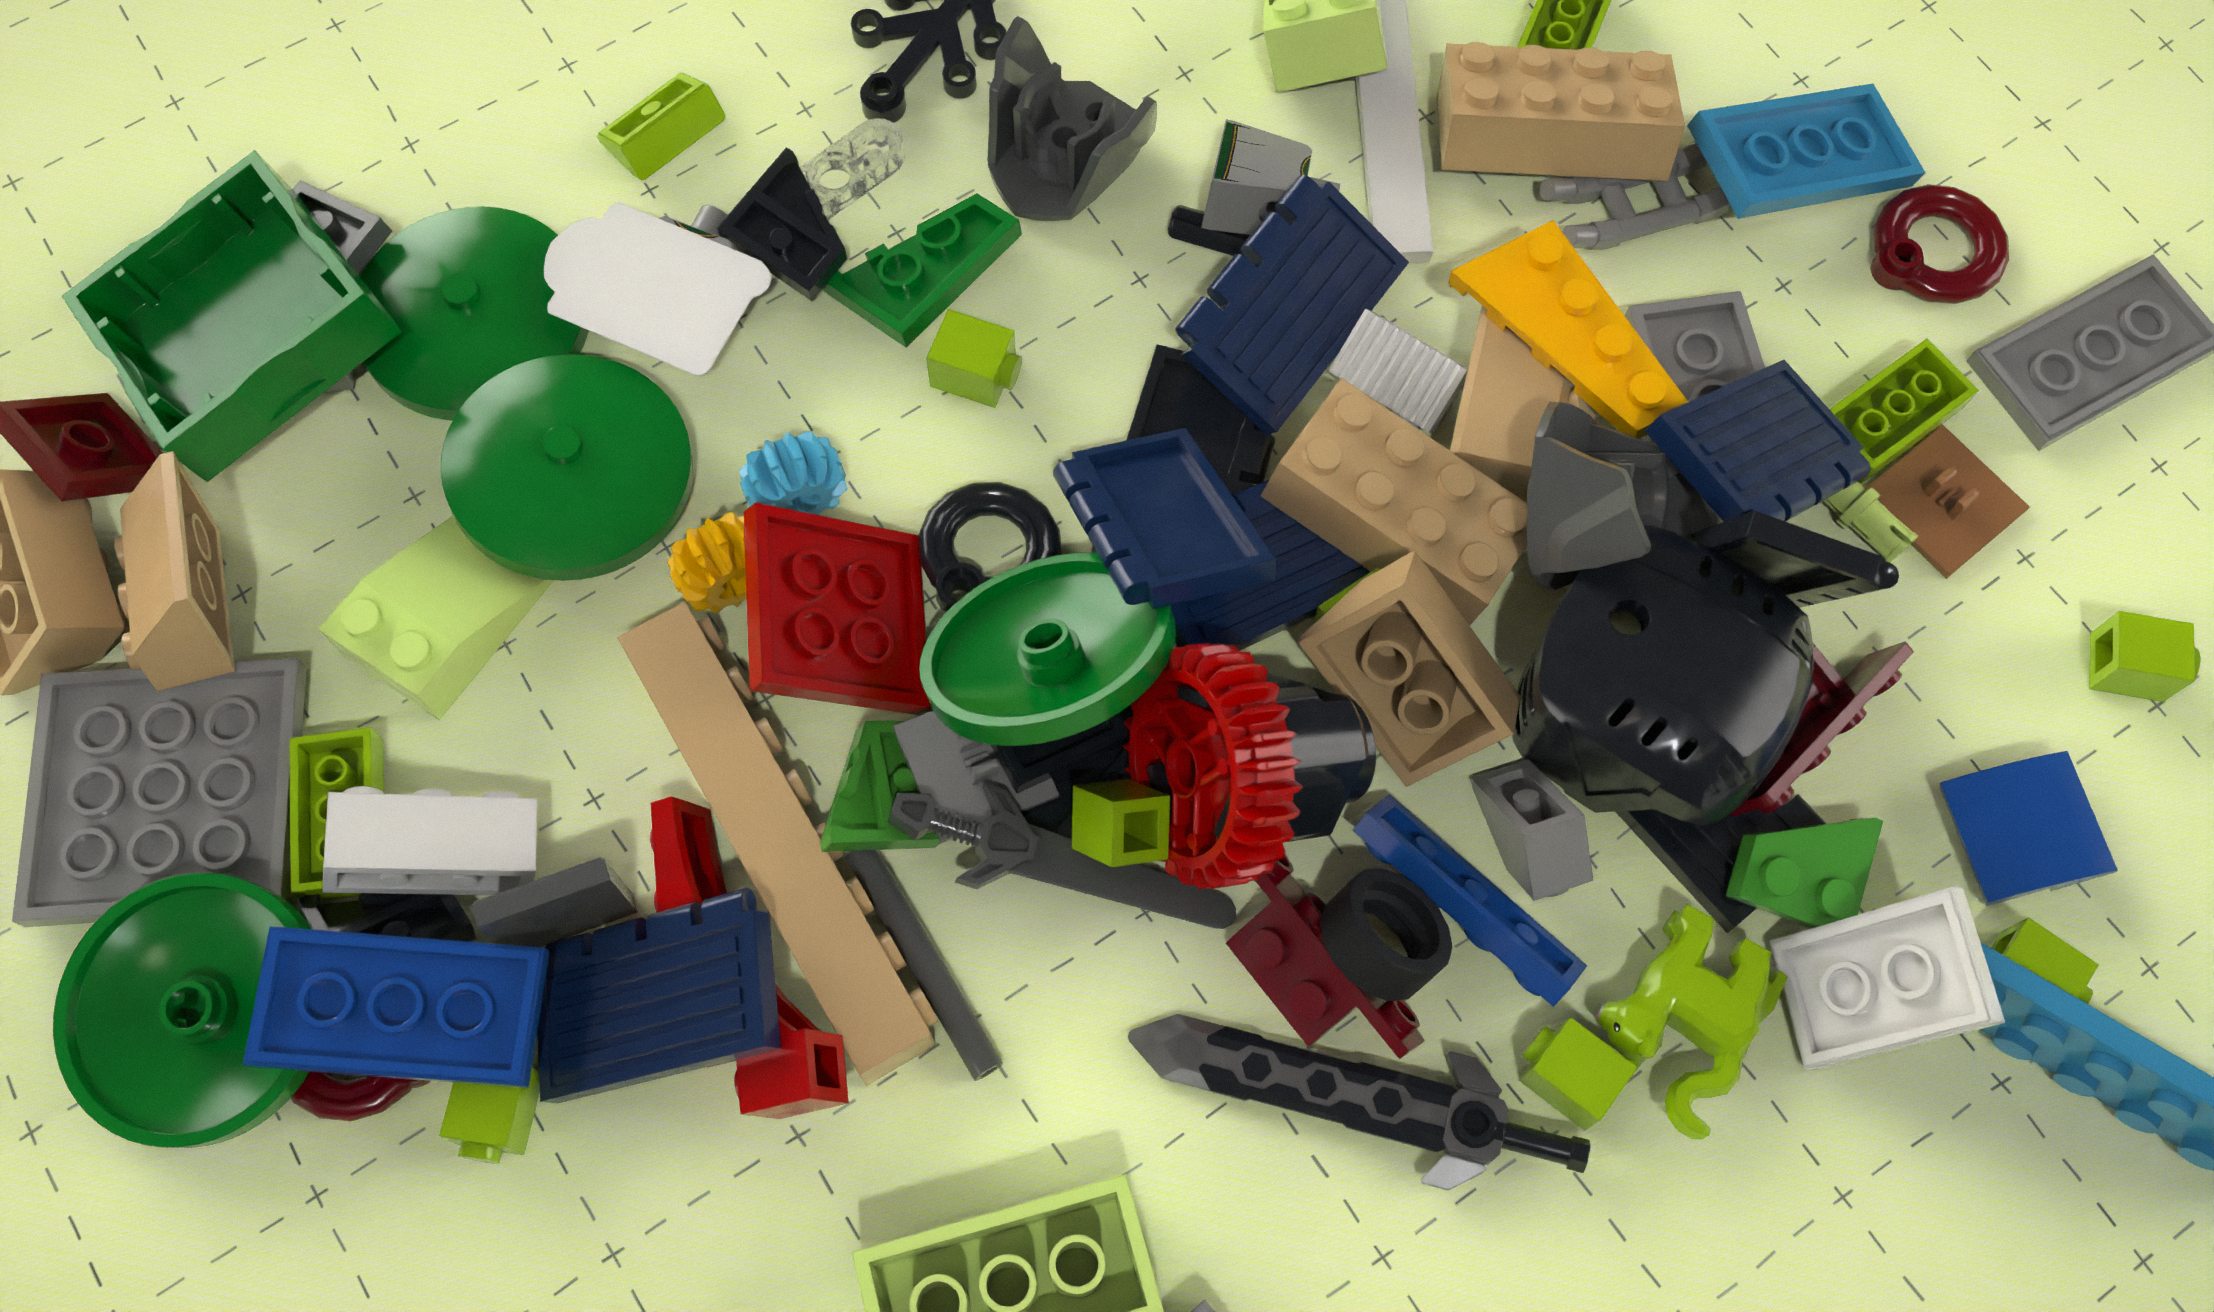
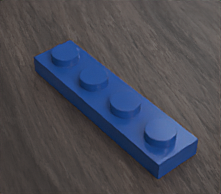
[1352,794,1587,1007]

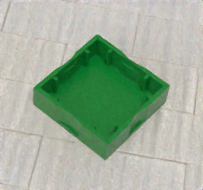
[62,150,402,482]

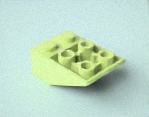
[1263,0,1387,93]

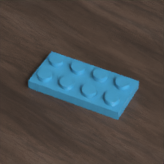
[1687,83,1926,219]

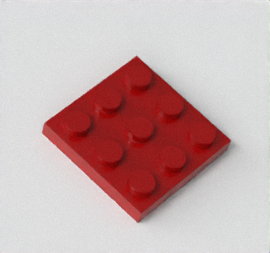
[743,502,930,715]

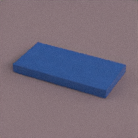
[243,926,549,1088]

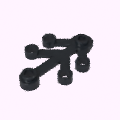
[851,0,1006,125]

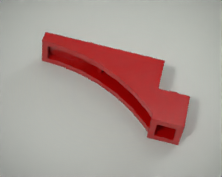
[650,796,849,1119]

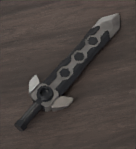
[1128,1014,1591,1191]

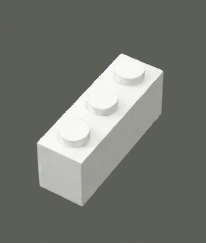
[323,786,537,895]

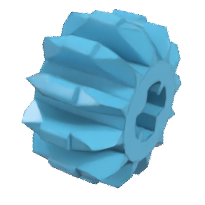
[739,431,847,515]

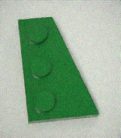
[823,193,1022,348]

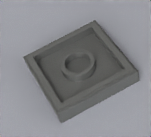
[471,857,638,947]

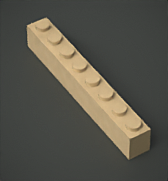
[617,602,939,1086]

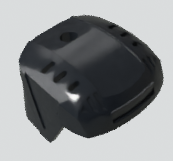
[1512,526,1814,827]

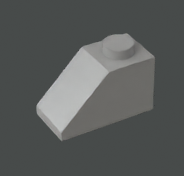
[1471,759,1593,901]

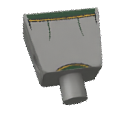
[1201,119,1340,235]

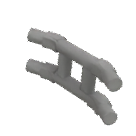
[1540,141,1732,250]

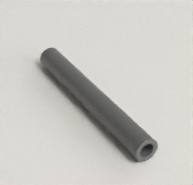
[845,850,1003,1081]

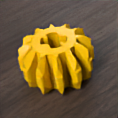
[667,512,746,613]

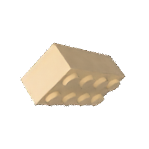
[1436,42,1685,181]
[1260,378,1528,626]

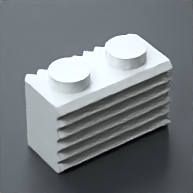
[1328,309,1468,432]

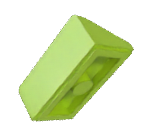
[596,72,725,180]

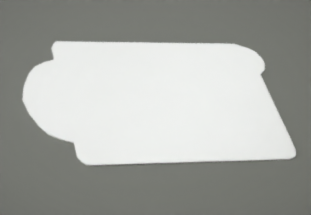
[544,202,771,376]

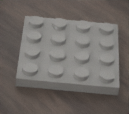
[12,658,307,927]

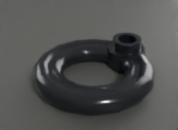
[918,482,1062,612]

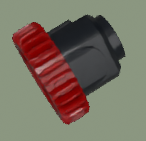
[1122,643,1376,889]

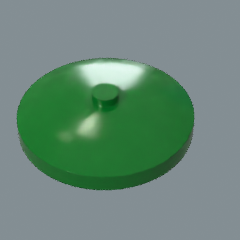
[361,206,589,421]
[441,354,693,581]
[919,553,1176,746]
[53,873,312,1148]

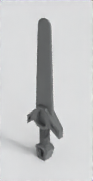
[887,783,1236,929]

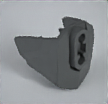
[987,16,1157,221]
[1527,402,1722,590]

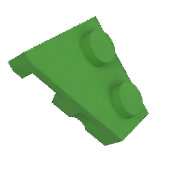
[820,721,940,852]
[1726,818,1883,929]

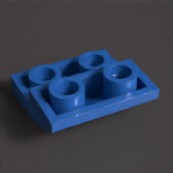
[1940,751,2118,906]

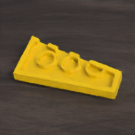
[1448,220,1688,438]

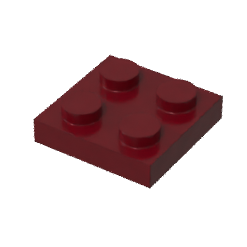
[0,393,163,502]

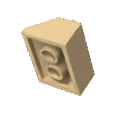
[1450,306,1599,503]
[114,451,235,692]
[0,469,126,695]
[1298,550,1521,787]

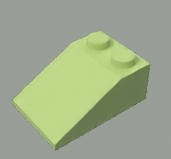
[318,516,554,721]

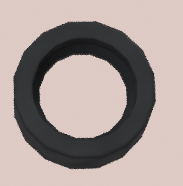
[1320,869,1453,1001]

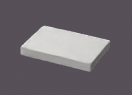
[1769,887,2005,1070]

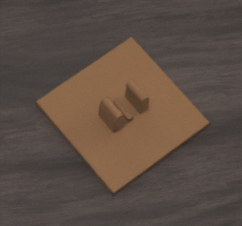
[1865,424,2030,579]

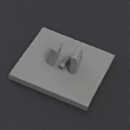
[893,711,1059,843]

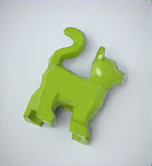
[1597,904,1788,1140]

